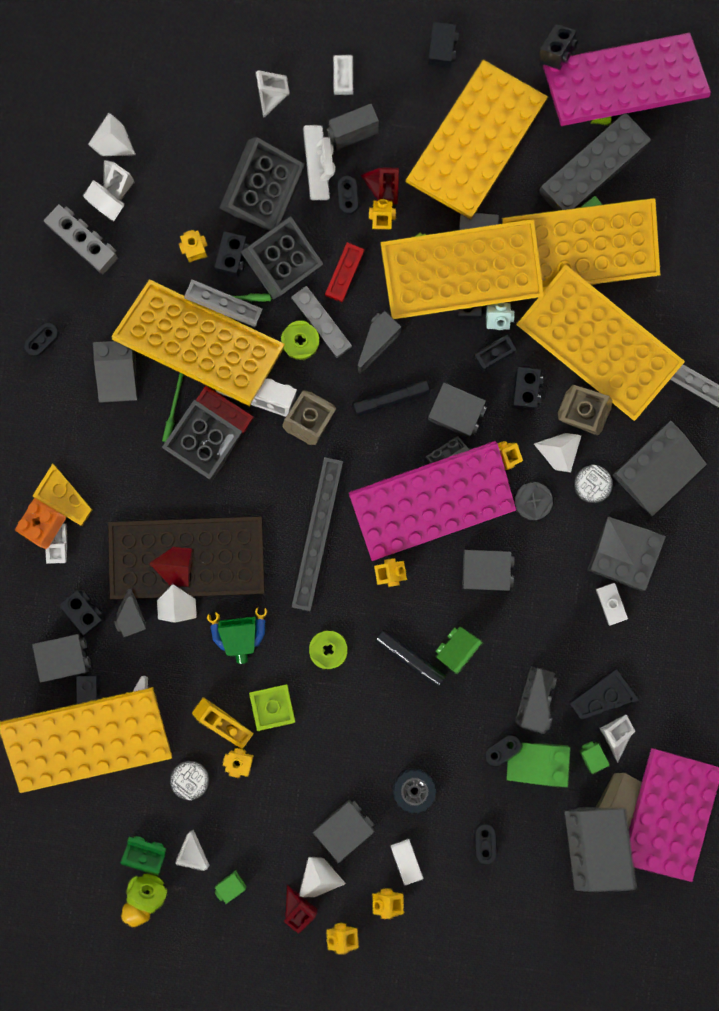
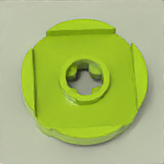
[281,321,319,360]
[309,631,347,669]
[127,874,167,913]

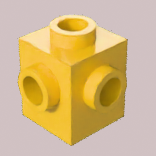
[369,199,396,229]
[179,230,207,262]
[497,441,523,470]
[374,558,407,587]
[223,748,254,778]
[373,889,404,919]
[327,923,358,954]

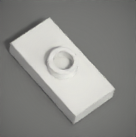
[334,55,353,94]
[596,583,628,626]

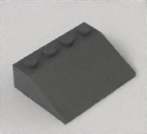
[220,137,304,231]
[612,421,707,517]
[565,807,636,892]

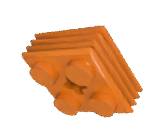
[15,498,66,549]

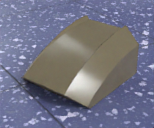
[558,385,612,435]
[283,390,336,445]
[596,773,642,828]

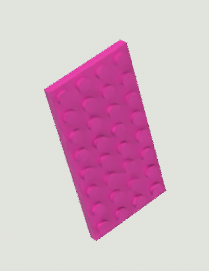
[543,33,711,126]
[348,441,516,561]

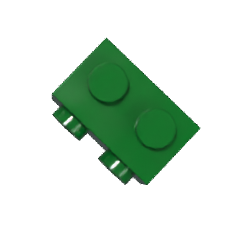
[121,836,166,875]

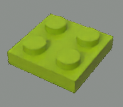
[249,684,295,731]

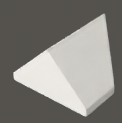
[256,70,289,117]
[88,113,135,156]
[104,160,134,201]
[534,433,581,472]
[157,584,197,622]
[600,715,635,762]
[175,830,209,870]
[299,857,346,897]

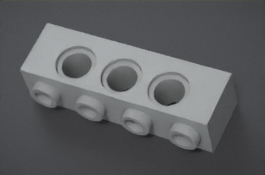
[44,204,118,275]

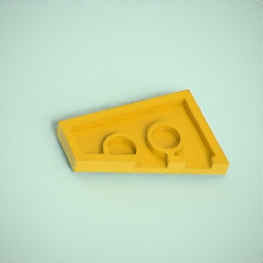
[33,464,92,526]

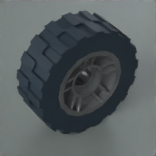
[393,768,436,813]

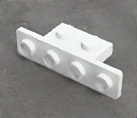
[303,125,335,200]

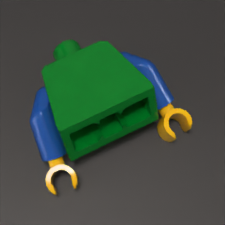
[207,608,267,664]

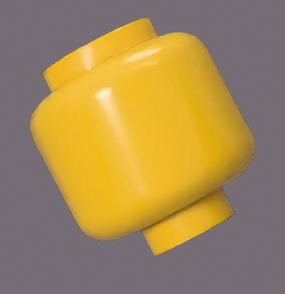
[121,902,151,927]

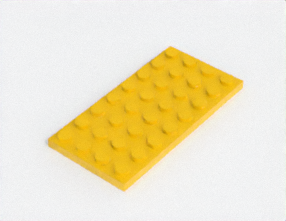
[406,60,548,220]
[502,198,660,291]
[380,219,544,319]
[516,264,685,421]
[112,279,285,406]
[0,687,172,793]

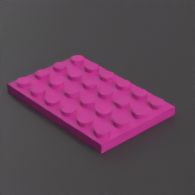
[629,748,719,882]

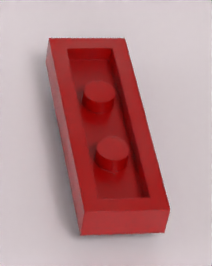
[325,242,364,303]
[196,386,254,434]

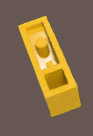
[192,698,254,749]

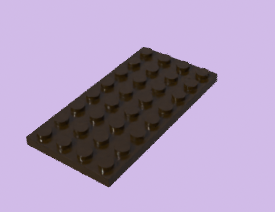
[108,517,265,599]

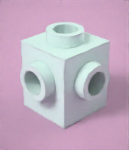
[486,302,514,330]

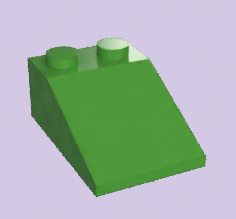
[435,627,482,673]
[506,742,570,787]

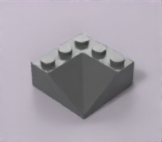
[241,216,323,299]
[162,400,242,481]
[587,517,666,591]
[515,666,557,733]

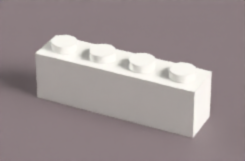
[216,378,297,417]

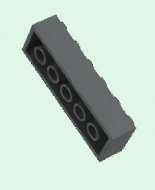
[539,113,651,211]

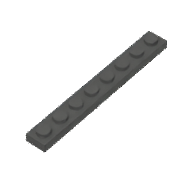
[292,457,343,611]

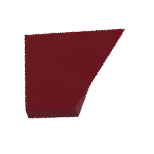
[361,168,399,204]
[149,547,193,587]
[283,885,317,934]

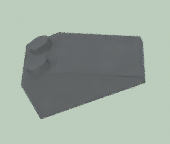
[358,311,401,374]
[93,341,138,403]

